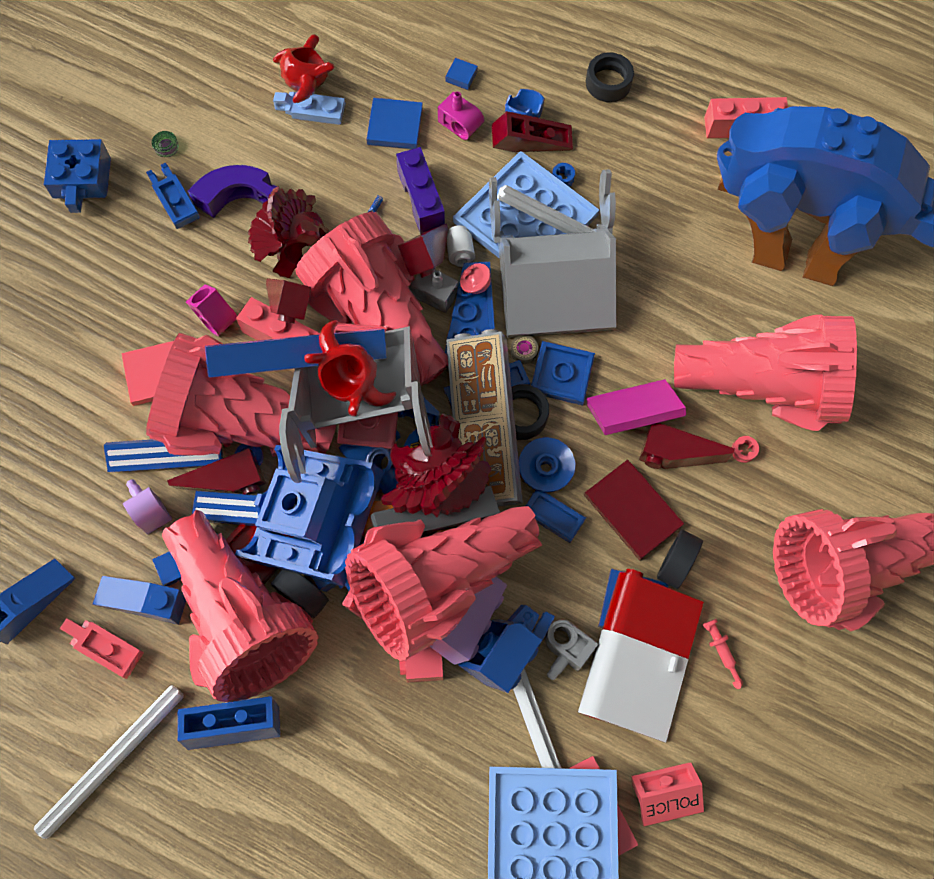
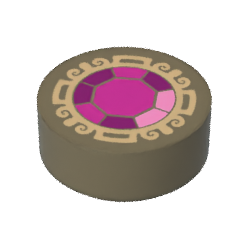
[510,335,538,364]

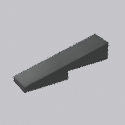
[371,486,500,537]

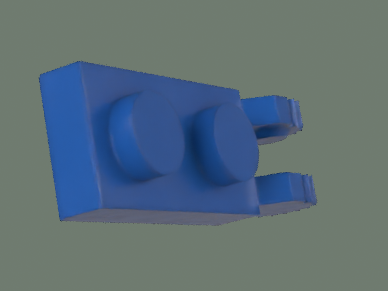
[146,163,200,229]

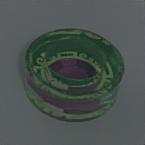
[151,131,179,157]

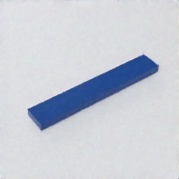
[205,328,387,378]

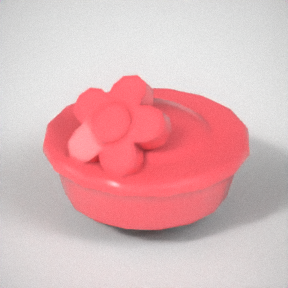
[460,263,491,294]

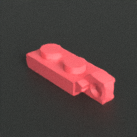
[60,618,144,679]

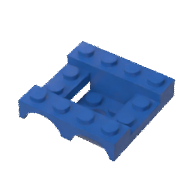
[235,445,384,586]

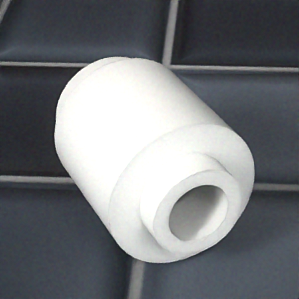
[446,225,475,267]

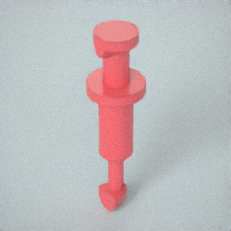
[703,618,743,689]

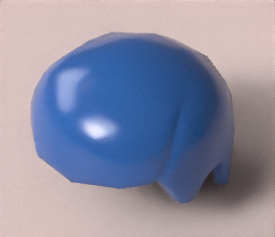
[505,89,545,118]

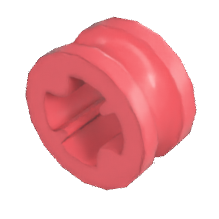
[732,436,759,463]

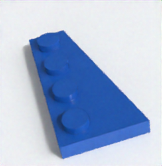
[445,262,495,356]

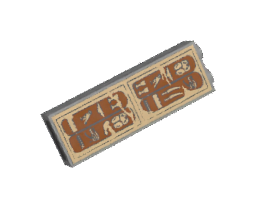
[446,329,523,507]

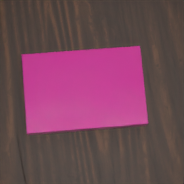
[587,379,686,435]

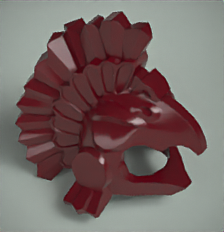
[248,186,330,279]
[381,413,492,518]

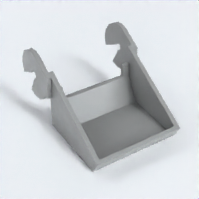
[489,169,616,338]
[279,326,433,483]

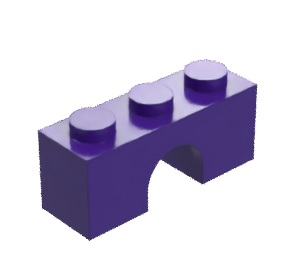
[396,147,445,234]

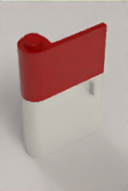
[578,568,704,742]

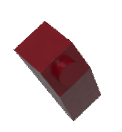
[492,111,573,152]
[398,223,449,278]
[266,278,311,324]
[639,423,735,469]
[167,449,266,495]

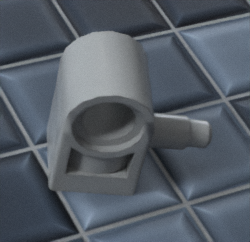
[409,270,459,313]
[545,620,598,680]

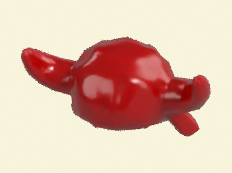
[273,34,335,103]
[304,320,396,416]

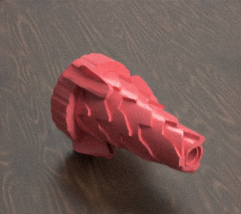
[295,212,448,386]
[674,315,857,431]
[146,333,336,456]
[345,506,542,661]
[773,509,934,632]
[162,510,319,702]

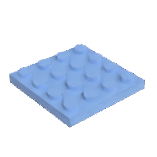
[453,151,600,259]
[488,767,619,879]

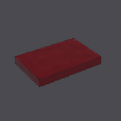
[584,459,684,561]

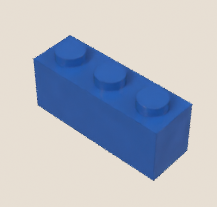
[178,696,281,750]

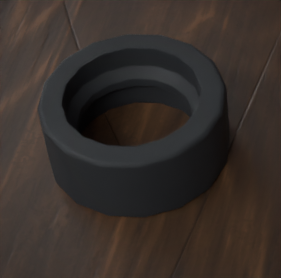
[585,52,634,102]
[512,384,549,440]
[657,529,703,589]
[271,569,329,619]

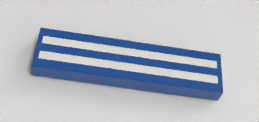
[104,439,223,472]
[192,491,298,526]

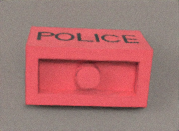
[631,762,704,826]

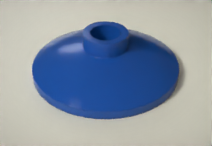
[519,437,575,492]

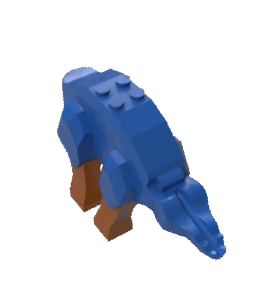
[717,106,934,286]

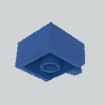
[44,139,111,213]
[458,604,542,693]

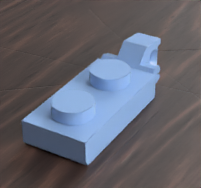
[273,92,345,125]

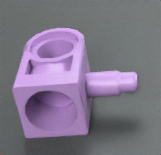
[123,479,172,535]

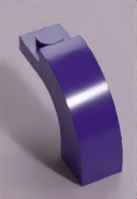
[188,165,277,218]

